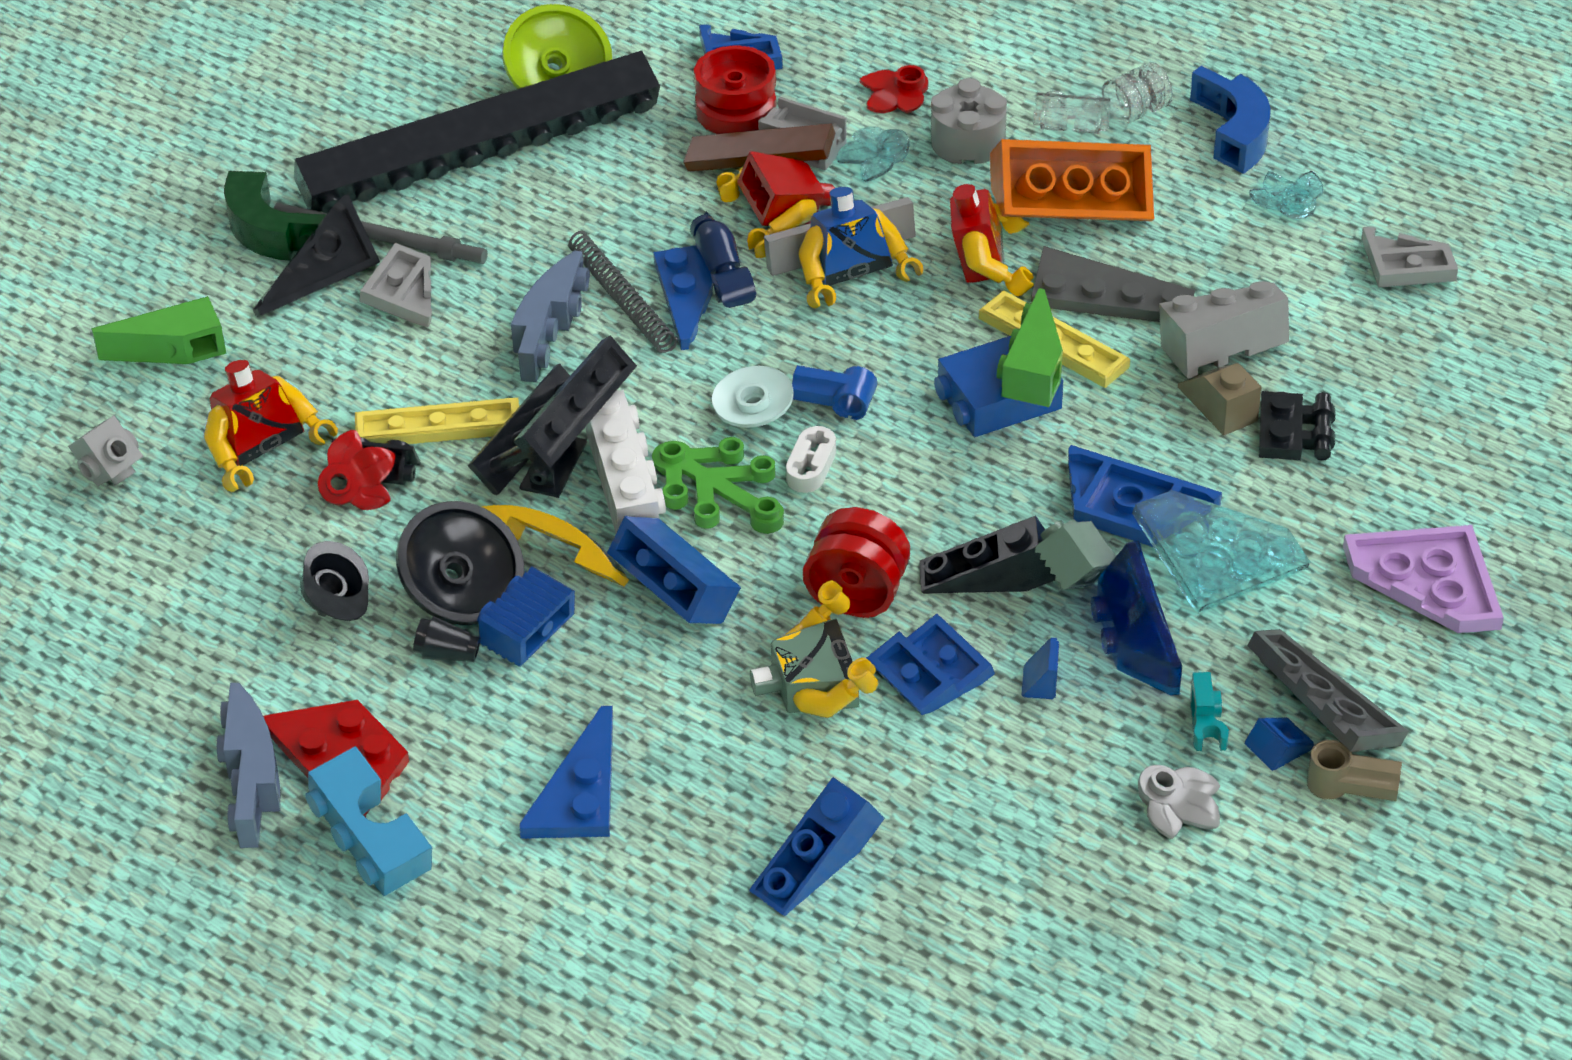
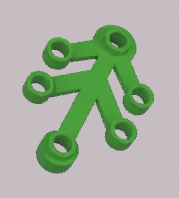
[652,437,784,534]

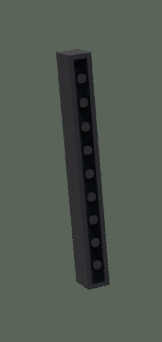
[294,50,660,213]

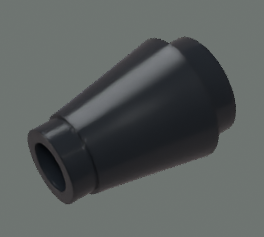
[413,616,481,663]

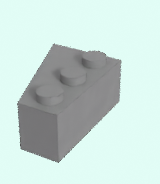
[1159,281,1289,379]

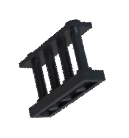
[467,335,637,495]

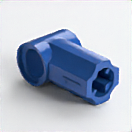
[792,365,878,420]

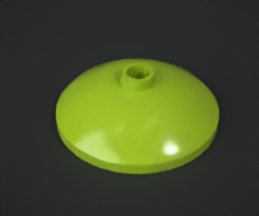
[502,4,613,89]

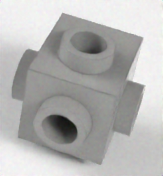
[68,415,143,486]

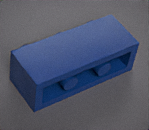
[607,516,741,624]

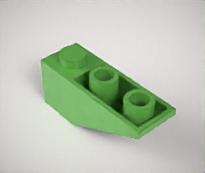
[996,288,1063,407]
[91,296,226,364]

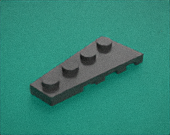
[1031,246,1195,322]

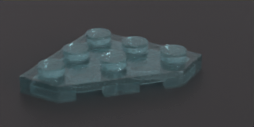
[1132,490,1310,614]

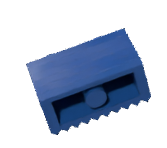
[477,566,575,667]

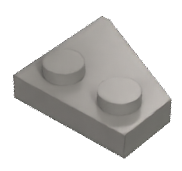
[359,243,432,327]

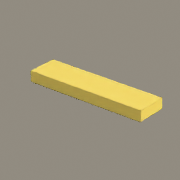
[979,290,1130,388]
[355,397,519,444]

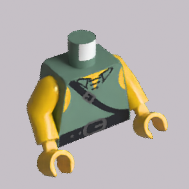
[750,581,878,718]

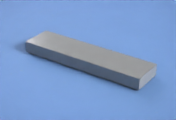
[764,197,916,276]

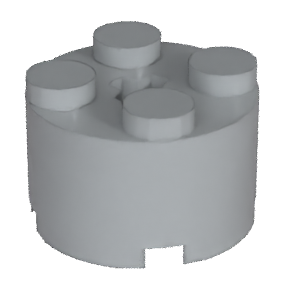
[931,78,1007,164]

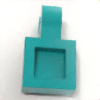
[1190,672,1229,751]

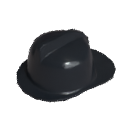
[300,541,369,621]

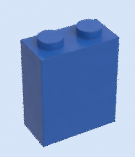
[934,336,1064,438]

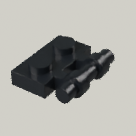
[1259,391,1336,461]

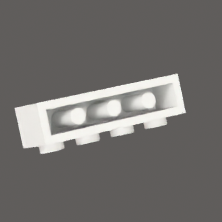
[585,389,666,533]

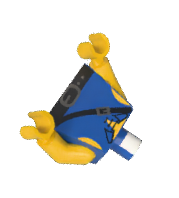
[798,187,924,309]

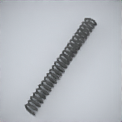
[568,231,678,353]

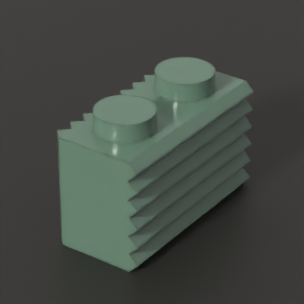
[1035,519,1121,589]

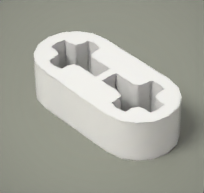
[786,426,836,493]

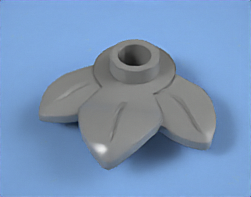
[1138,765,1220,839]

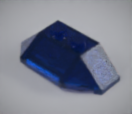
[1091,541,1182,696]

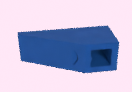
[749,777,885,916]

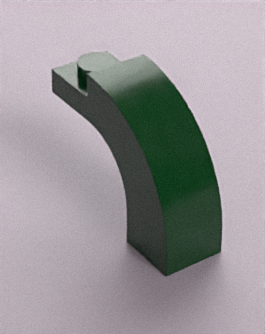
[224,171,327,261]

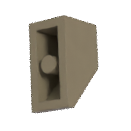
[1178,363,1262,436]

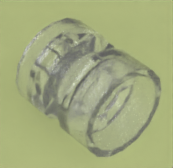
[1101,62,1173,126]

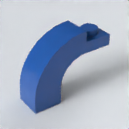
[1190,66,1271,174]

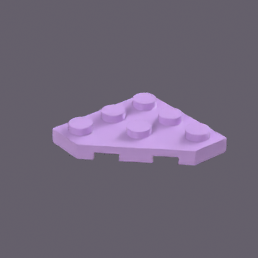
[1343,525,1504,633]

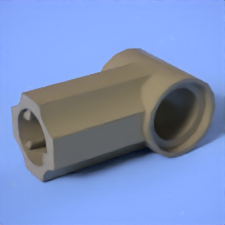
[1307,740,1402,801]

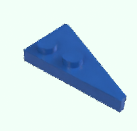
[653,245,713,350]
[519,706,613,839]

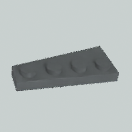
[1247,629,1409,752]

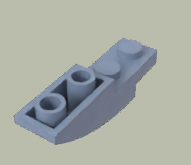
[511,251,590,382]
[217,683,281,848]

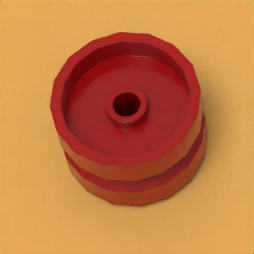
[694,45,777,134]
[803,507,910,618]

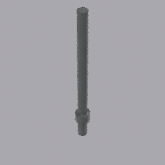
[274,202,488,264]

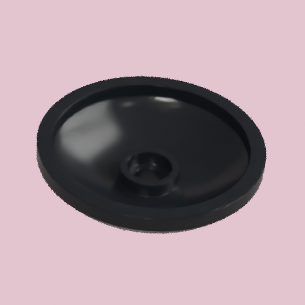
[396,501,524,625]

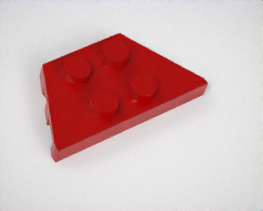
[263,700,409,818]

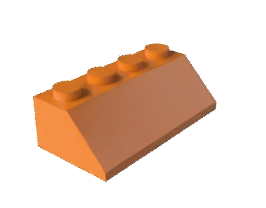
[990,139,1154,221]

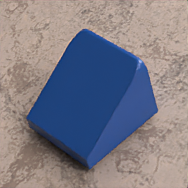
[1021,638,1059,699]
[1244,717,1315,771]

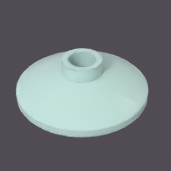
[712,366,794,428]

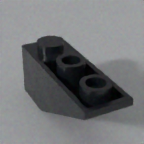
[920,515,1056,594]

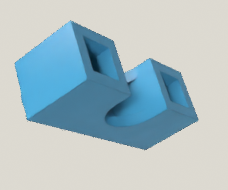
[305,746,432,896]

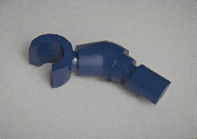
[690,211,756,308]

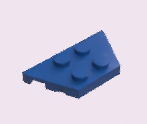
[1068,445,1222,547]

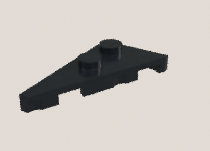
[253,194,380,318]

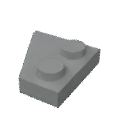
[1361,226,1458,288]

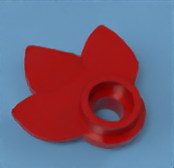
[860,65,929,113]
[318,430,395,510]

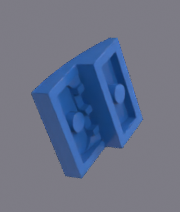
[866,613,995,715]

